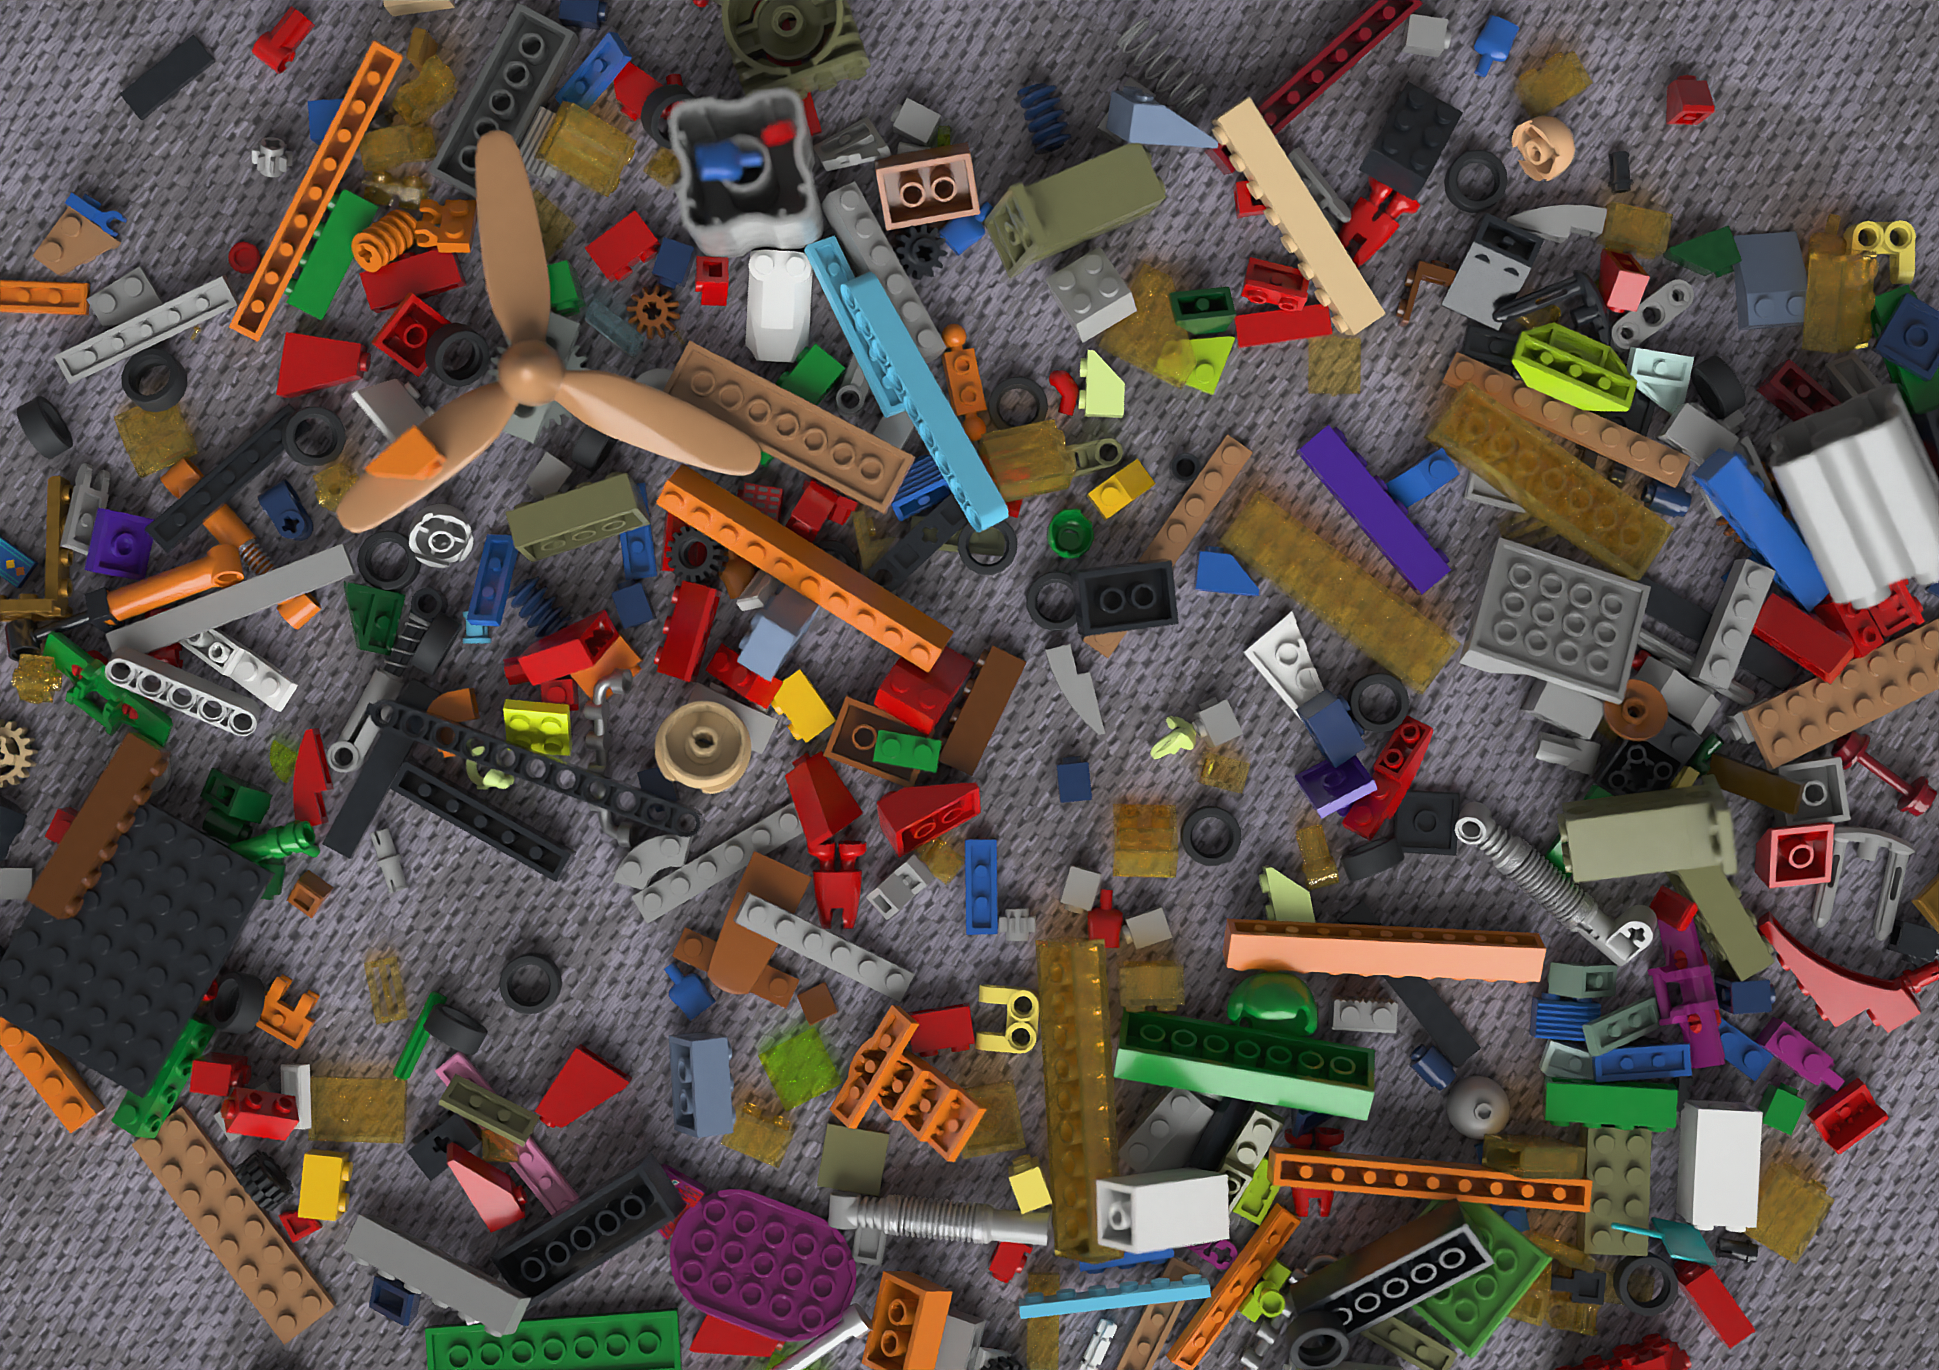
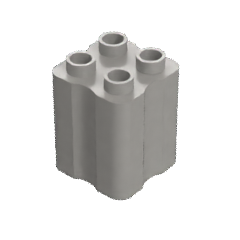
[670,89,823,258]
[1770,384,1939,609]

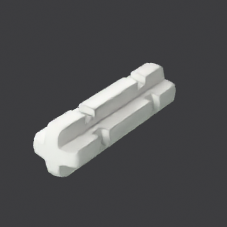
[1077,1319,1117,1370]

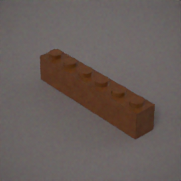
[26,732,171,919]

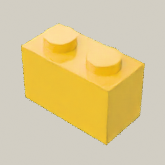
[770,669,837,743]
[298,1149,353,1221]

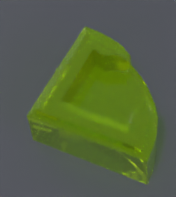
[938,126,950,147]
[270,740,298,783]

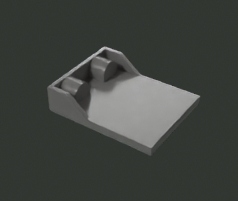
[1459,537,1651,705]

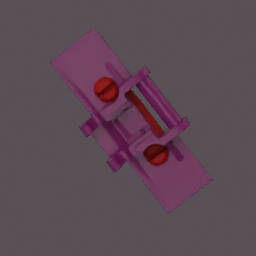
[1647,918,1725,1069]

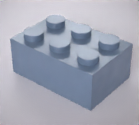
[737,582,821,682]
[669,1032,736,1138]

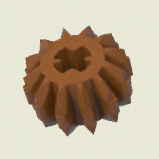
[627,285,681,340]

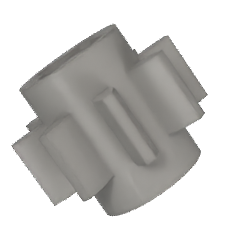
[252,137,293,177]
[999,907,1036,941]

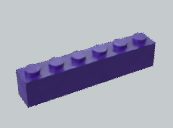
[1296,425,1451,595]

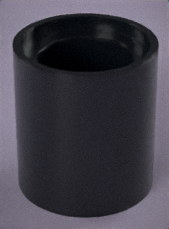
[1169,453,1200,484]

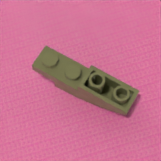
[1215,1104,1285,1214]

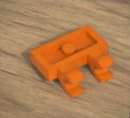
[415,199,478,253]
[255,974,320,1050]

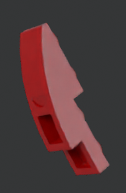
[1342,715,1434,841]

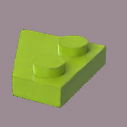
[1154,336,1235,395]

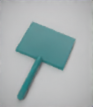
[1611,1217,1717,1266]

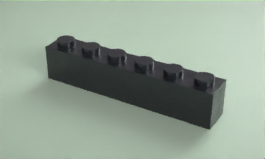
[389,759,577,882]

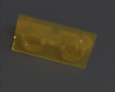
[362,171,432,211]

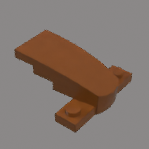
[672,851,812,1009]

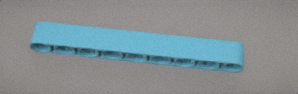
[840,271,1008,532]

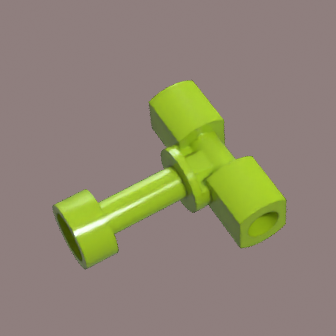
[1238,1258,1293,1323]

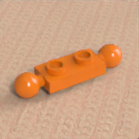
[941,323,987,441]

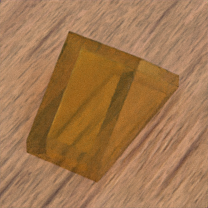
[1195,751,1250,794]

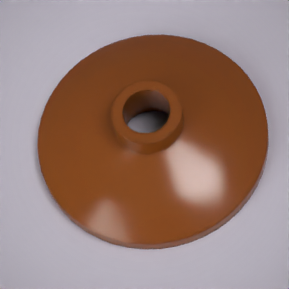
[1603,679,1668,741]

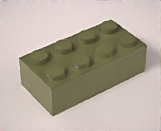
[505,472,651,562]
[1665,865,1775,981]
[1576,1123,1652,1256]

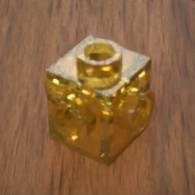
[313,463,360,513]
[12,654,62,704]

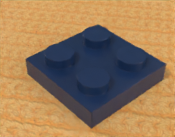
[1871,293,1939,382]

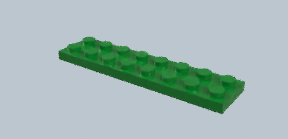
[425,1308,683,1370]

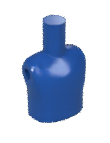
[1474,15,1520,77]
[697,140,761,180]
[937,201,993,256]
[664,962,716,1021]

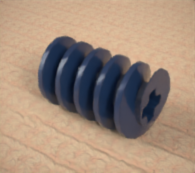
[1017,83,1072,155]
[507,576,572,638]

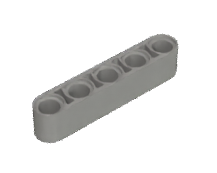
[105,647,261,736]

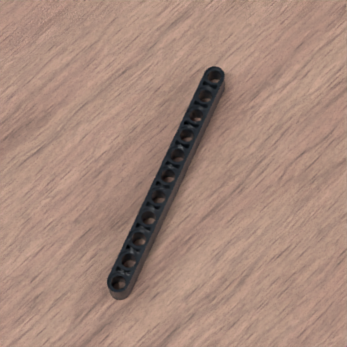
[370,699,704,838]

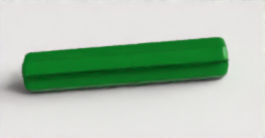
[393,991,447,1080]

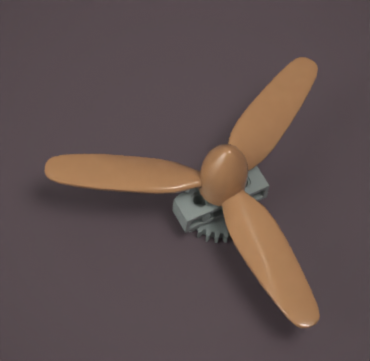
[337,130,761,533]

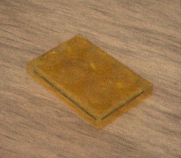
[308,1076,408,1144]

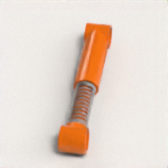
[160,457,322,630]

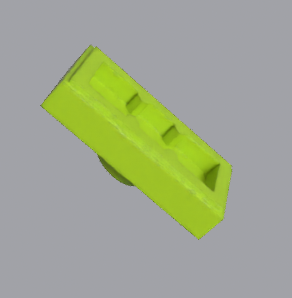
[1232,1155,1281,1226]

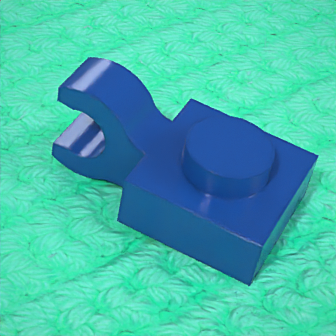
[65,192,127,237]

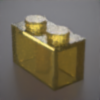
[1513,50,1593,119]
[1597,201,1673,260]
[721,1103,795,1169]

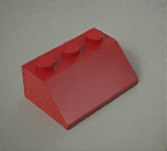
[654,580,722,682]

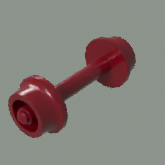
[1831,730,1937,817]

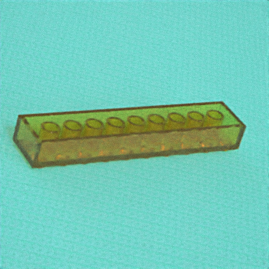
[1035,936,1124,1265]

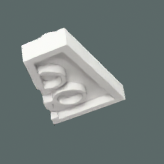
[1243,611,1324,723]

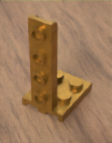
[0,476,74,622]

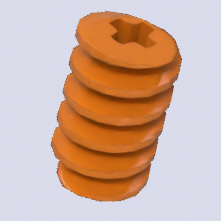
[351,209,419,272]

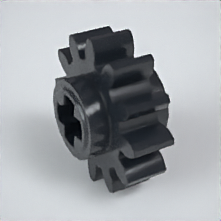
[892,224,948,280]

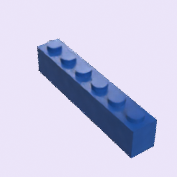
[1691,448,1830,613]

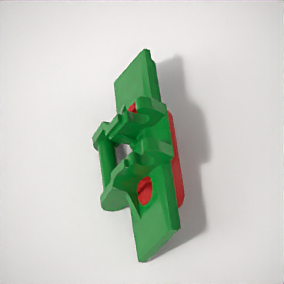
[42,630,173,747]

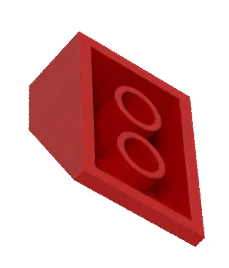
[873,646,975,736]
[876,782,981,858]

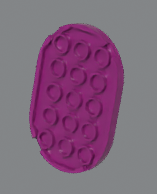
[669,1189,856,1342]

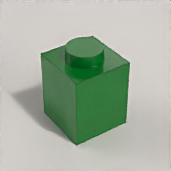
[1757,1082,1806,1135]

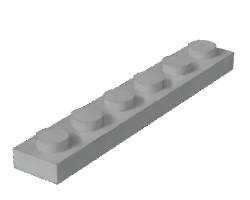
[54,275,240,385]
[632,802,803,924]
[733,892,915,1002]

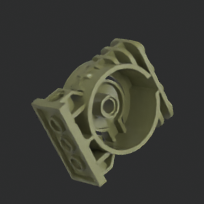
[713,0,871,100]

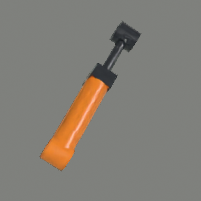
[5,544,244,662]

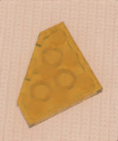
[1098,263,1197,390]

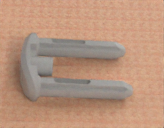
[1811,825,1915,941]

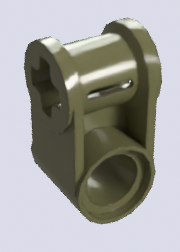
[1060,438,1123,479]

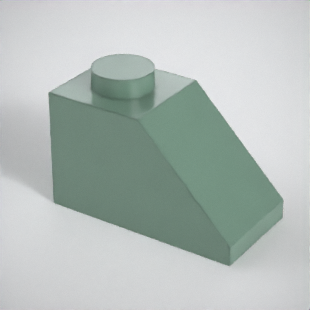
[1547,961,1617,998]

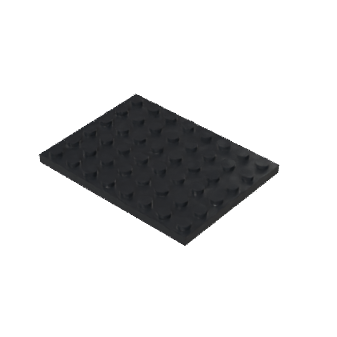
[0,800,275,1098]

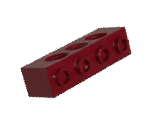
[1756,359,1842,422]

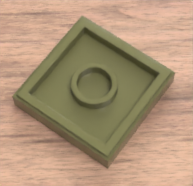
[817,1122,890,1197]

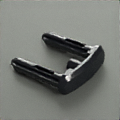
[1492,269,1611,382]

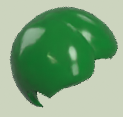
[1226,972,1319,1037]

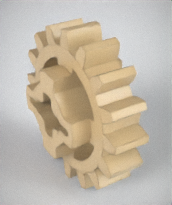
[0,719,38,788]

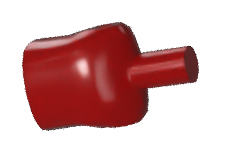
[1087,889,1123,948]

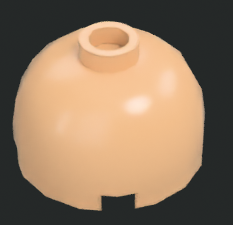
[1512,115,1575,181]

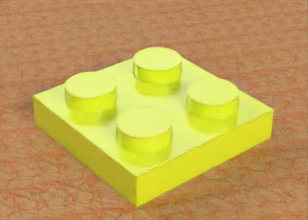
[503,699,572,756]

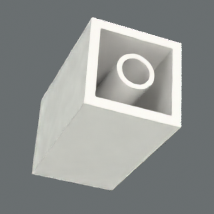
[1676,1100,1762,1232]
[1096,1167,1230,1253]

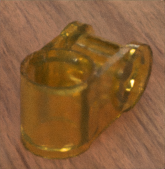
[1537,1294,1602,1336]

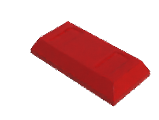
[1649,885,1698,931]

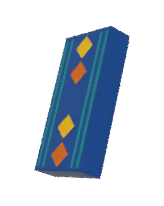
[0,535,39,589]

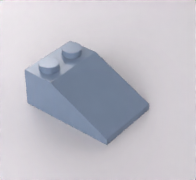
[1106,86,1218,148]
[1733,231,1812,330]

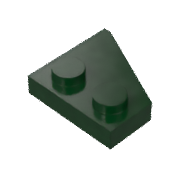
[343,581,406,656]

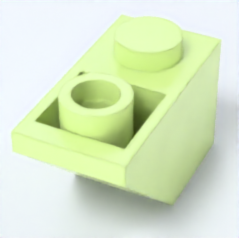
[1079,350,1125,418]
[1259,865,1316,923]

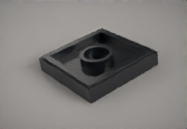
[1393,790,1460,856]

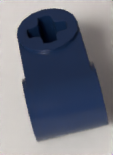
[257,479,314,541]

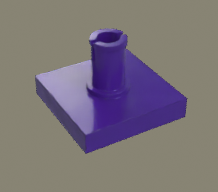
[84,507,155,581]
[1294,755,1377,819]

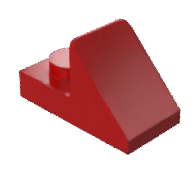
[785,479,840,543]

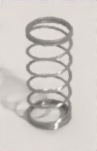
[1117,17,1207,115]

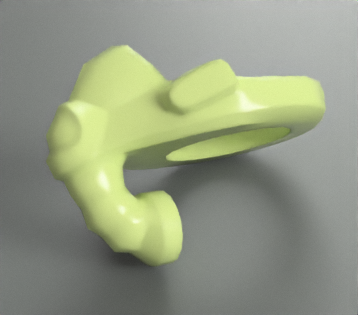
[1150,716,1196,759]
[466,746,514,790]

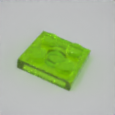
[758,1026,843,1112]

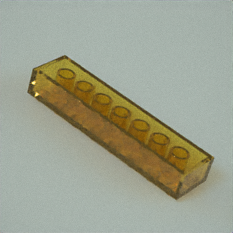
[1423,381,1675,581]
[1216,490,1461,694]

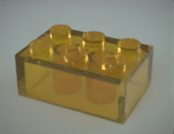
[1802,248,1878,353]

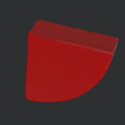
[278,1210,323,1243]

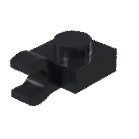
[1546,1268,1607,1305]

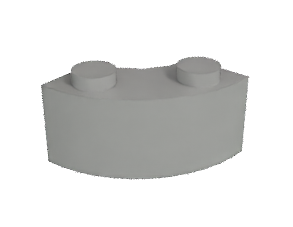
[1634,656,1721,735]
[687,682,778,754]
[613,833,693,890]

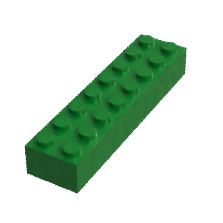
[1113,1007,1375,1120]

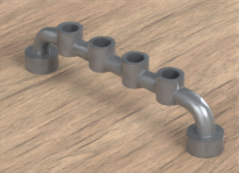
[584,668,640,848]
[1238,1252,1347,1370]

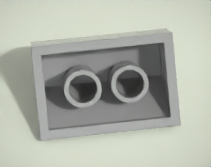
[1114,1087,1215,1174]

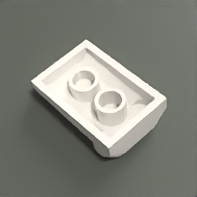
[745,250,813,363]

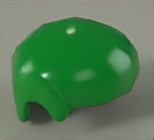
[1046,508,1094,559]

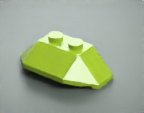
[1511,323,1637,411]

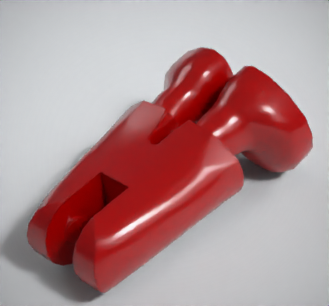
[1337,176,1421,269]
[807,840,867,929]
[1284,1127,1344,1217]

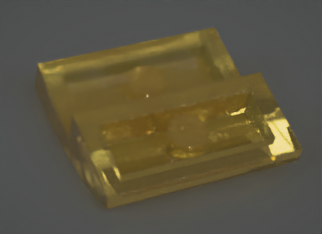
[114,403,199,479]

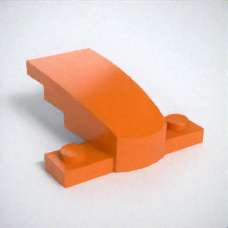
[829,1005,987,1162]

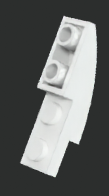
[179,628,298,712]

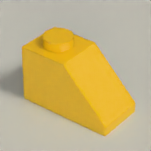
[1087,459,1156,521]

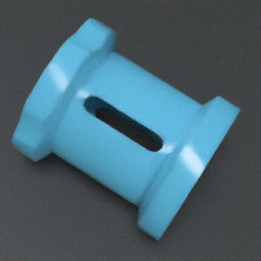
[463,611,491,644]

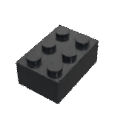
[1358,81,1463,201]
[1071,559,1179,636]

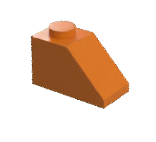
[365,425,447,480]

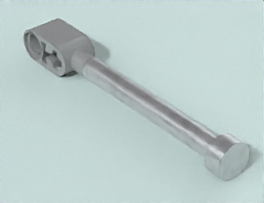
[769,1303,873,1370]

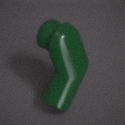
[1687,732,1725,778]

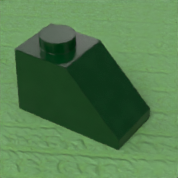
[1662,225,1742,278]
[1168,286,1236,335]
[200,767,273,824]

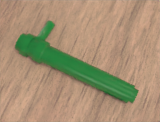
[228,820,320,863]

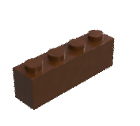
[938,646,1027,776]

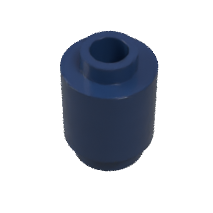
[1641,479,1692,518]
[1409,1044,1457,1091]

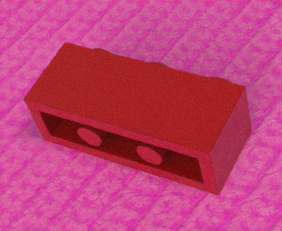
[359,246,467,313]
[1751,593,1854,685]

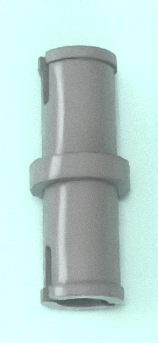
[369,827,409,893]

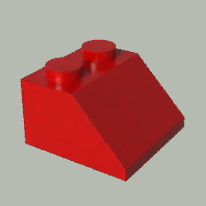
[371,292,451,377]
[1755,821,1834,888]

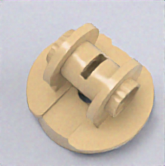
[655,701,751,794]

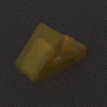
[852,511,896,576]

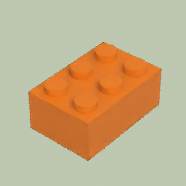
[861,1271,953,1370]

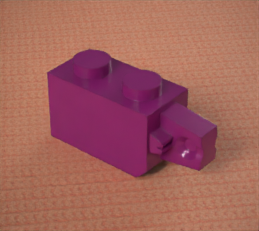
[1754,1017,1845,1091]

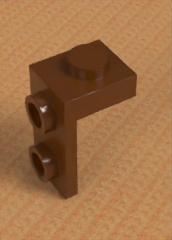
[1395,260,1456,327]

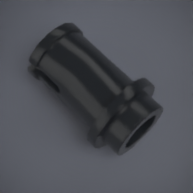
[1608,151,1634,193]
[1715,1237,1758,1265]

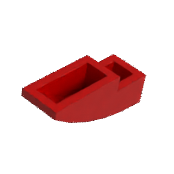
[293,728,334,826]

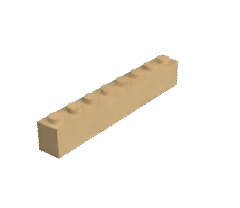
[1211,97,1386,335]

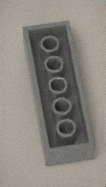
[428,2,580,200]

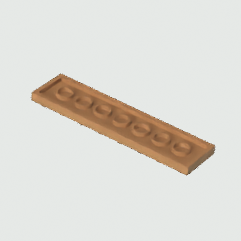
[662,340,915,515]
[1742,617,1939,769]
[132,1105,337,1345]

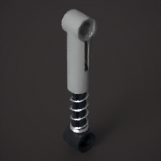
[327,588,448,772]

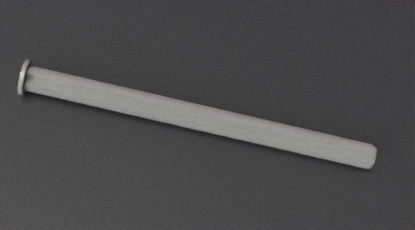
[1636,628,1755,706]

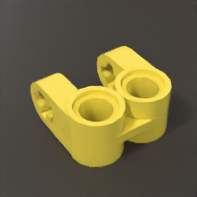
[1842,220,1916,285]
[975,984,1040,1054]

